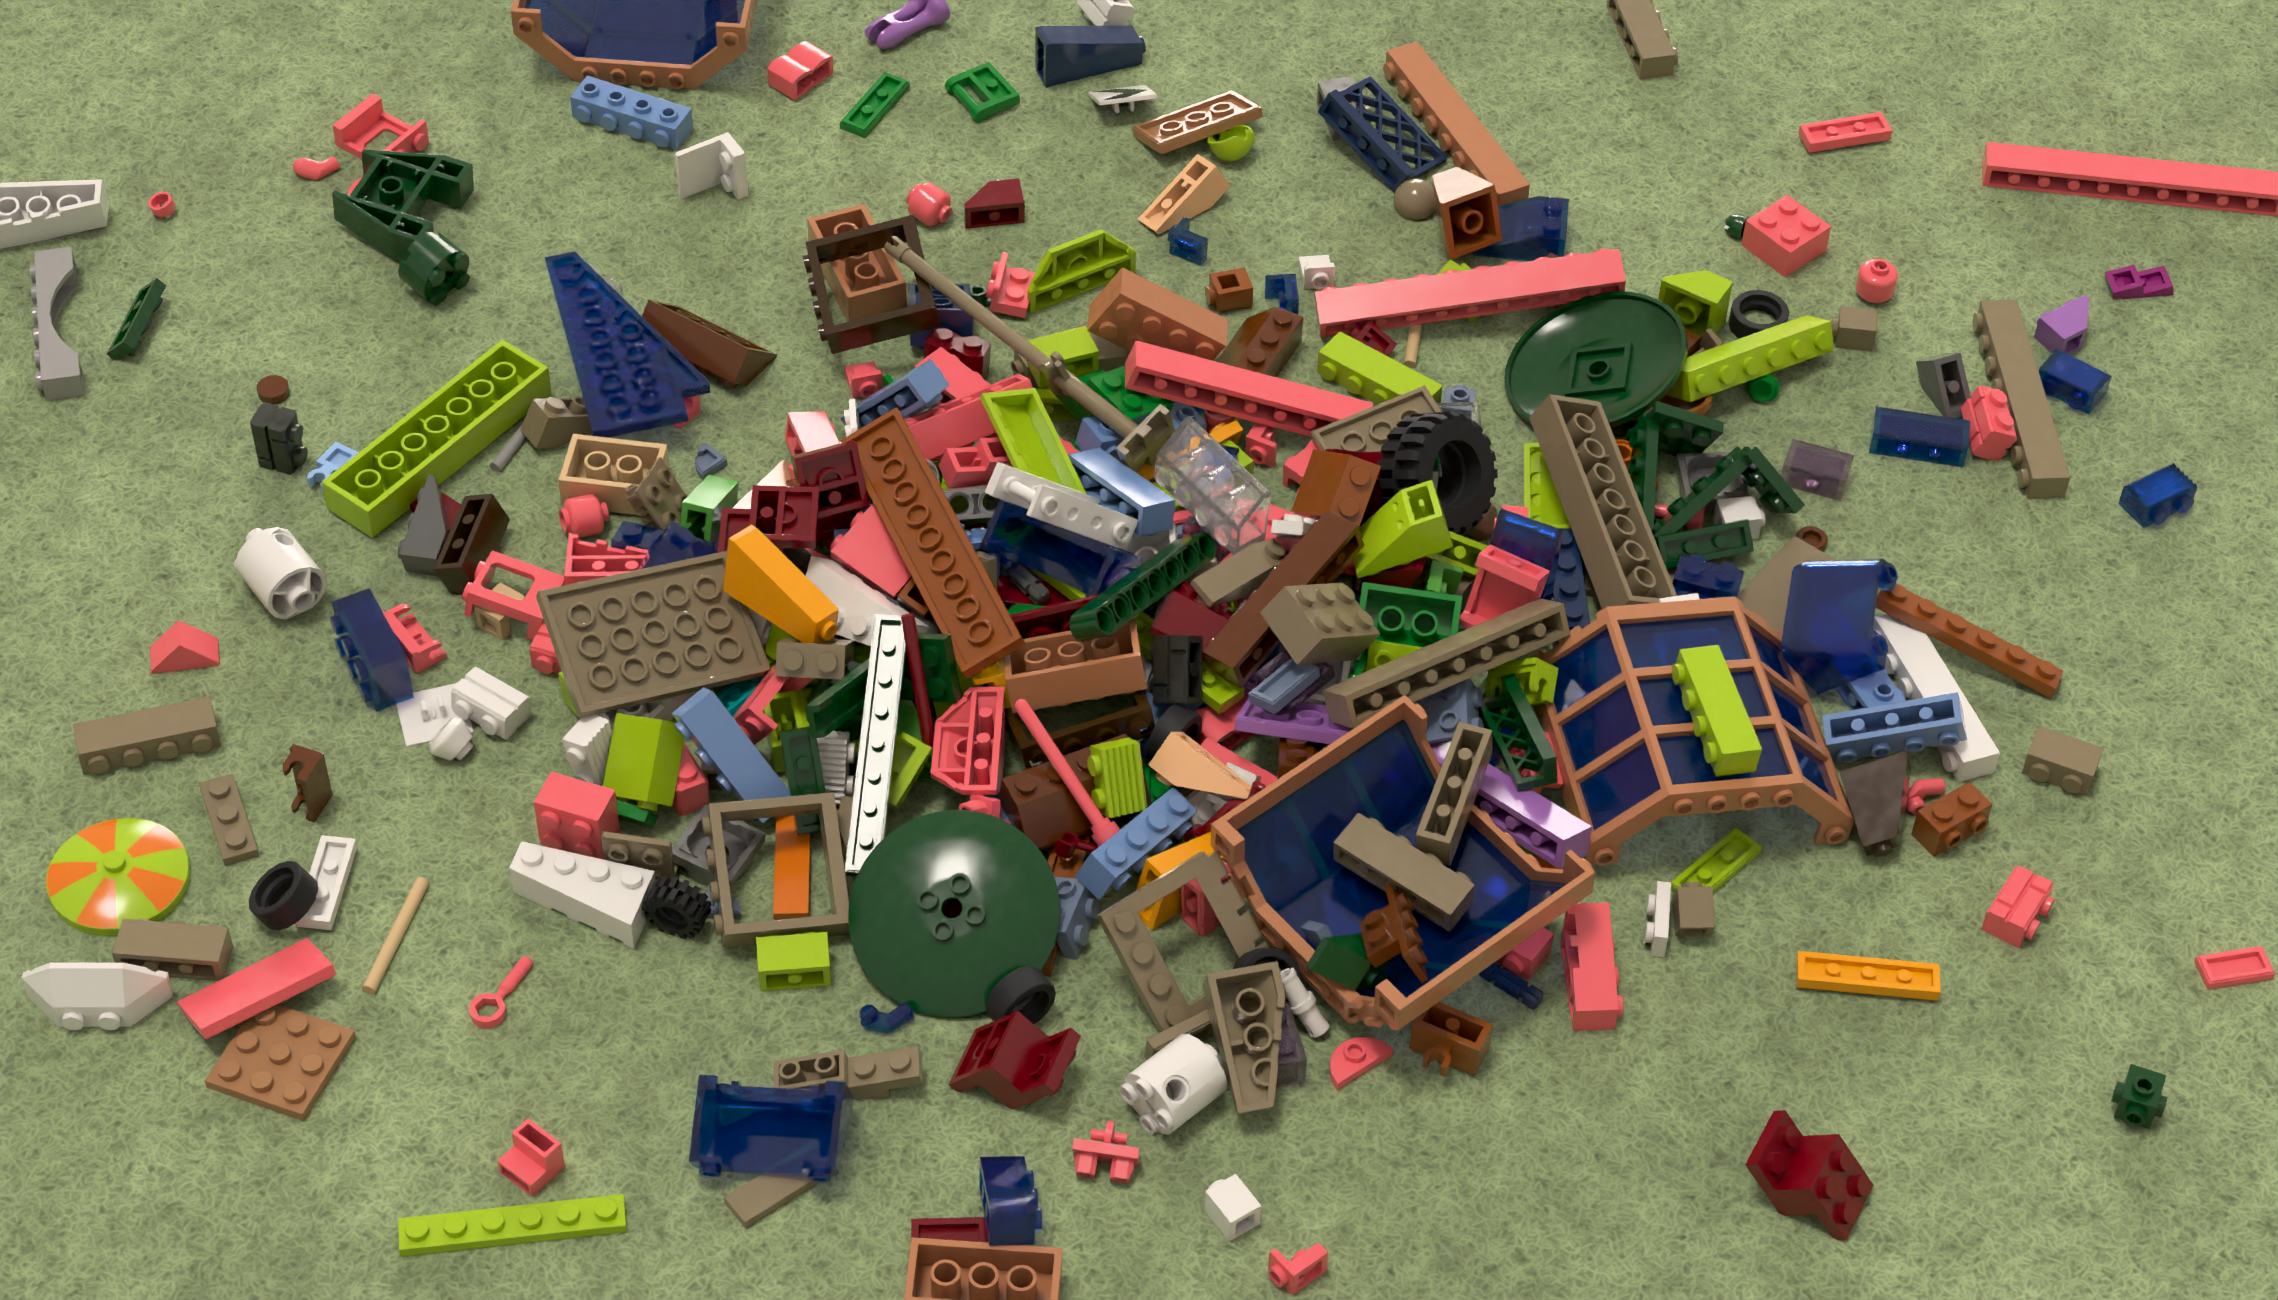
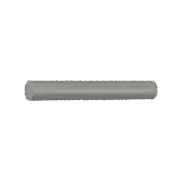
[489,423,527,472]

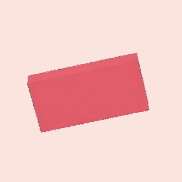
[2194,946,2275,990]

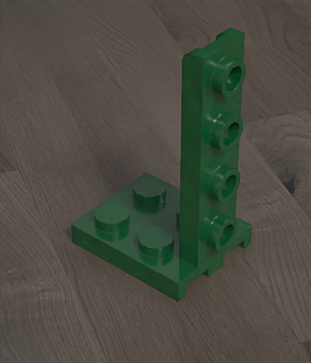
[1625,401,1724,530]
[1651,447,1805,537]
[806,633,962,738]

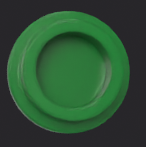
[1748,373,1780,402]

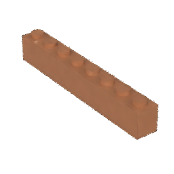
[1383,42,1530,214]

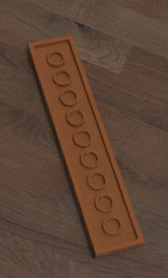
[841,407,1026,679]

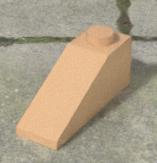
[1138,154,1230,235]
[1148,732,1252,799]

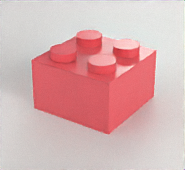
[1741,195,1831,277]
[534,772,620,860]

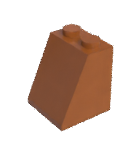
[1432,167,1503,259]
[1291,449,1381,527]

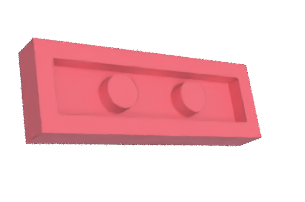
[1798,112,1892,153]

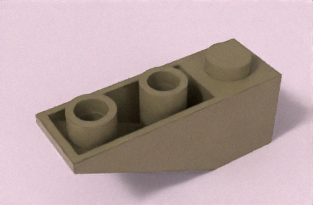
[520,395,626,449]

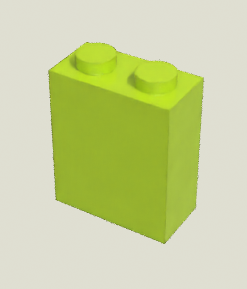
[602,713,685,811]

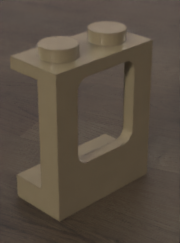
[775,636,855,680]

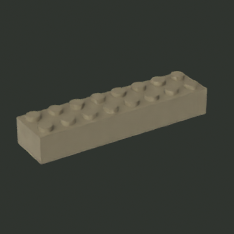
[1529,394,1677,609]

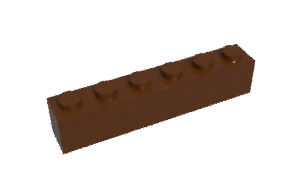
[1202,510,1365,688]

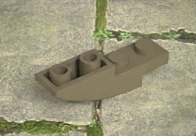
[774,1046,923,1101]

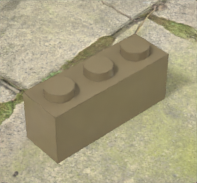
[112,919,233,981]

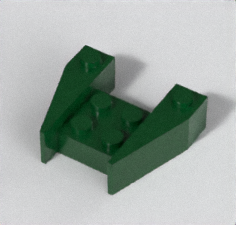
[332,149,474,262]

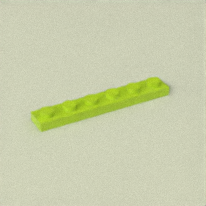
[398,1194,627,1257]

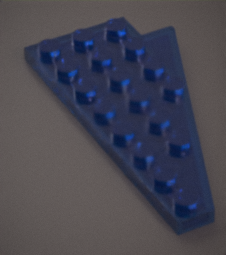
[545,251,711,438]

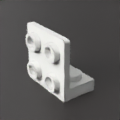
[675,132,749,200]

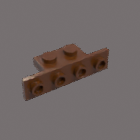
[1359,884,1428,983]

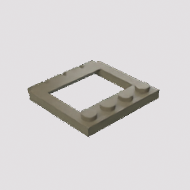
[1096,851,1270,1033]

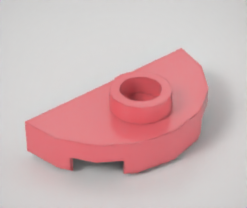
[1329,1037,1393,1090]

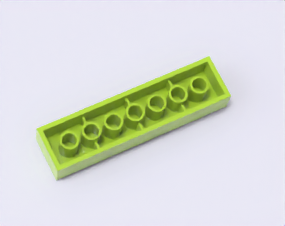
[322,339,552,538]

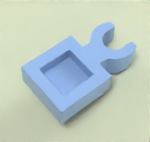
[307,442,359,493]

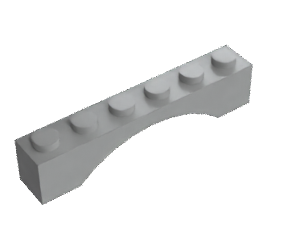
[30,247,85,401]

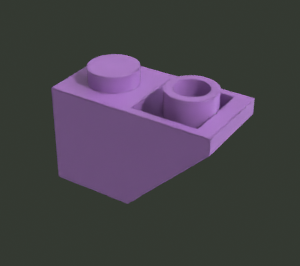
[2034,295,2089,359]

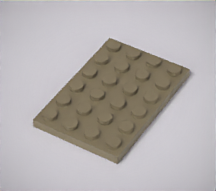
[536,551,771,719]

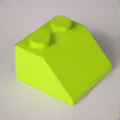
[1658,270,1733,335]

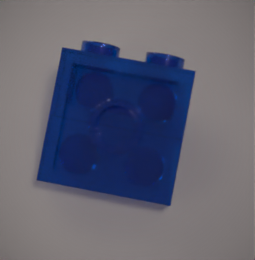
[1672,554,1745,635]

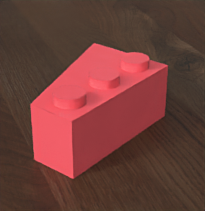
[564,533,666,585]
[1560,902,1623,1030]

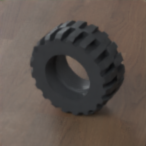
[1377,412,1498,534]

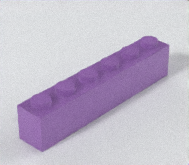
[1426,740,1592,869]

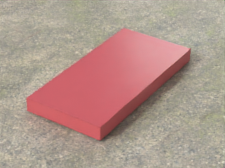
[177,938,336,1039]

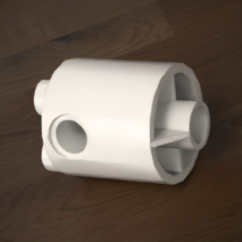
[234,527,327,620]
[1119,1034,1227,1135]

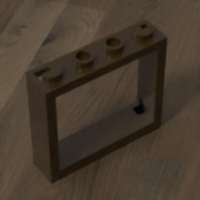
[803,215,941,354]
[1005,690,1155,770]

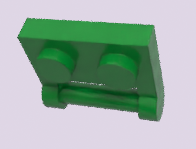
[945,62,1020,123]

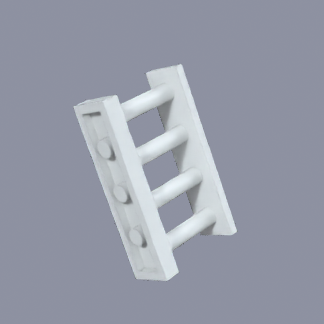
[985,462,1139,550]

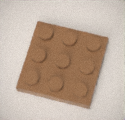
[205,1004,356,1121]

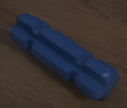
[1479,961,1544,1009]

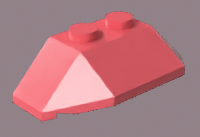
[931,686,1006,795]

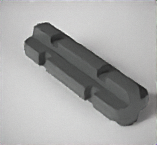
[1000,555,1050,605]

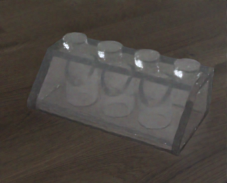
[1154,416,1271,555]

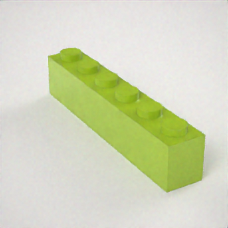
[1666,315,1834,402]

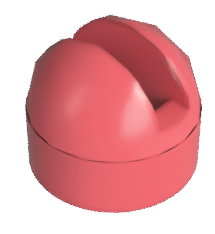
[148,192,175,219]

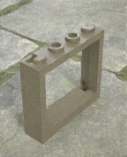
[702,792,850,947]

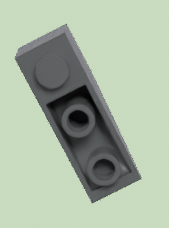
[398,475,449,577]

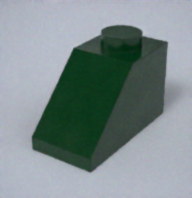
[1306,933,1392,990]

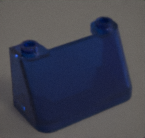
[1781,559,1898,694]
[689,1075,854,1182]

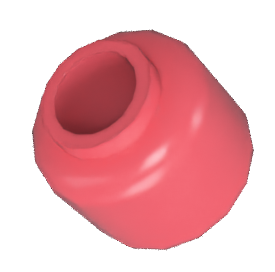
[906,182,952,227]
[1856,259,1898,303]
[559,494,609,539]

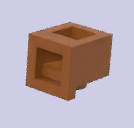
[1205,267,1253,312]

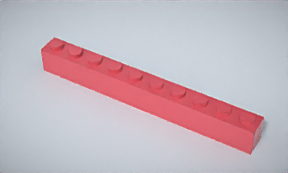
[1982,142,2278,216]
[1315,248,1626,338]

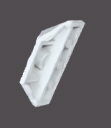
[22,963,173,1030]

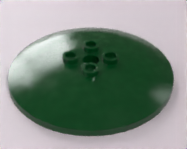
[1504,291,1688,428]
[848,810,1061,1018]

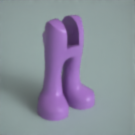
[865,0,950,50]

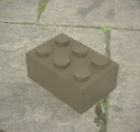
[1260,583,1380,665]

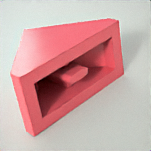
[150,620,220,674]

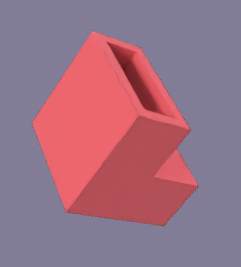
[497,1118,565,1197]

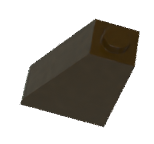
[1839,751,1911,857]

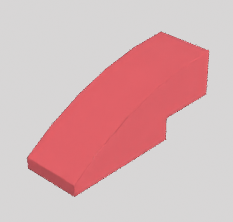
[939,437,1013,488]

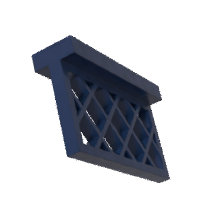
[1318,76,1448,194]

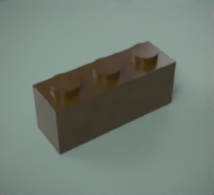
[433,494,510,595]

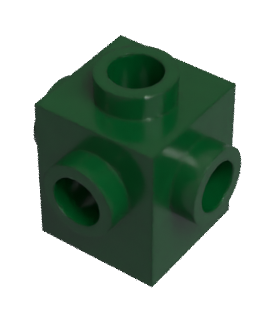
[2111,1064,2168,1129]

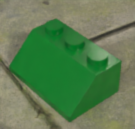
[1359,582,1463,650]

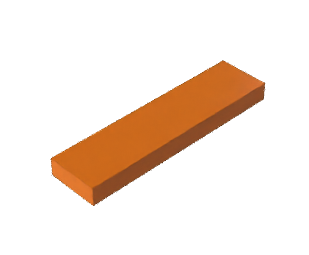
[773,815,811,920]

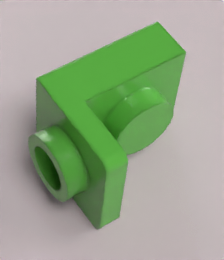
[1423,560,1464,593]

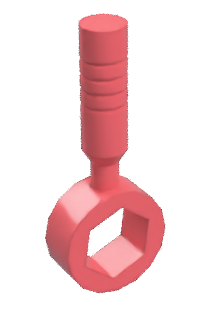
[469,956,533,1029]

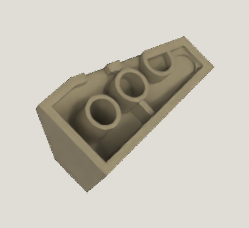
[1202,961,1285,1115]

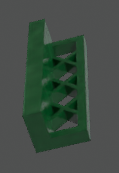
[1479,673,1558,792]

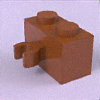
[1409,1002,1493,1076]

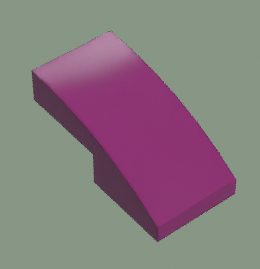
[2105,265,2174,299]

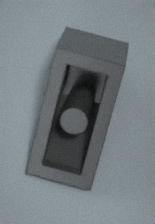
[1916,352,1971,421]

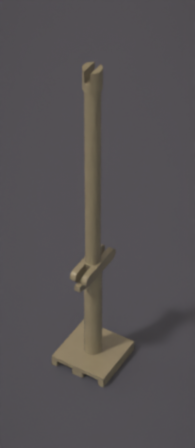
[884,236,1178,473]

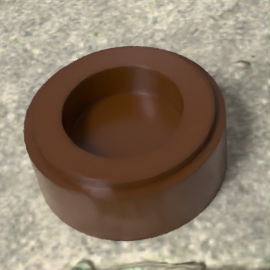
[257,375,290,405]
[1796,526,1828,552]

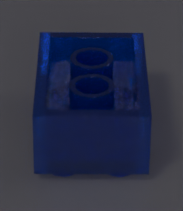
[330,588,414,712]

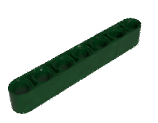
[1070,531,1216,642]

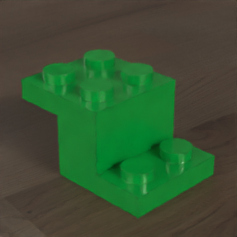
[1054,365,1175,425]

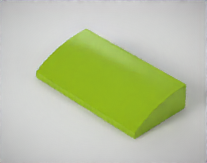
[980,388,1086,494]
[1524,443,1571,541]

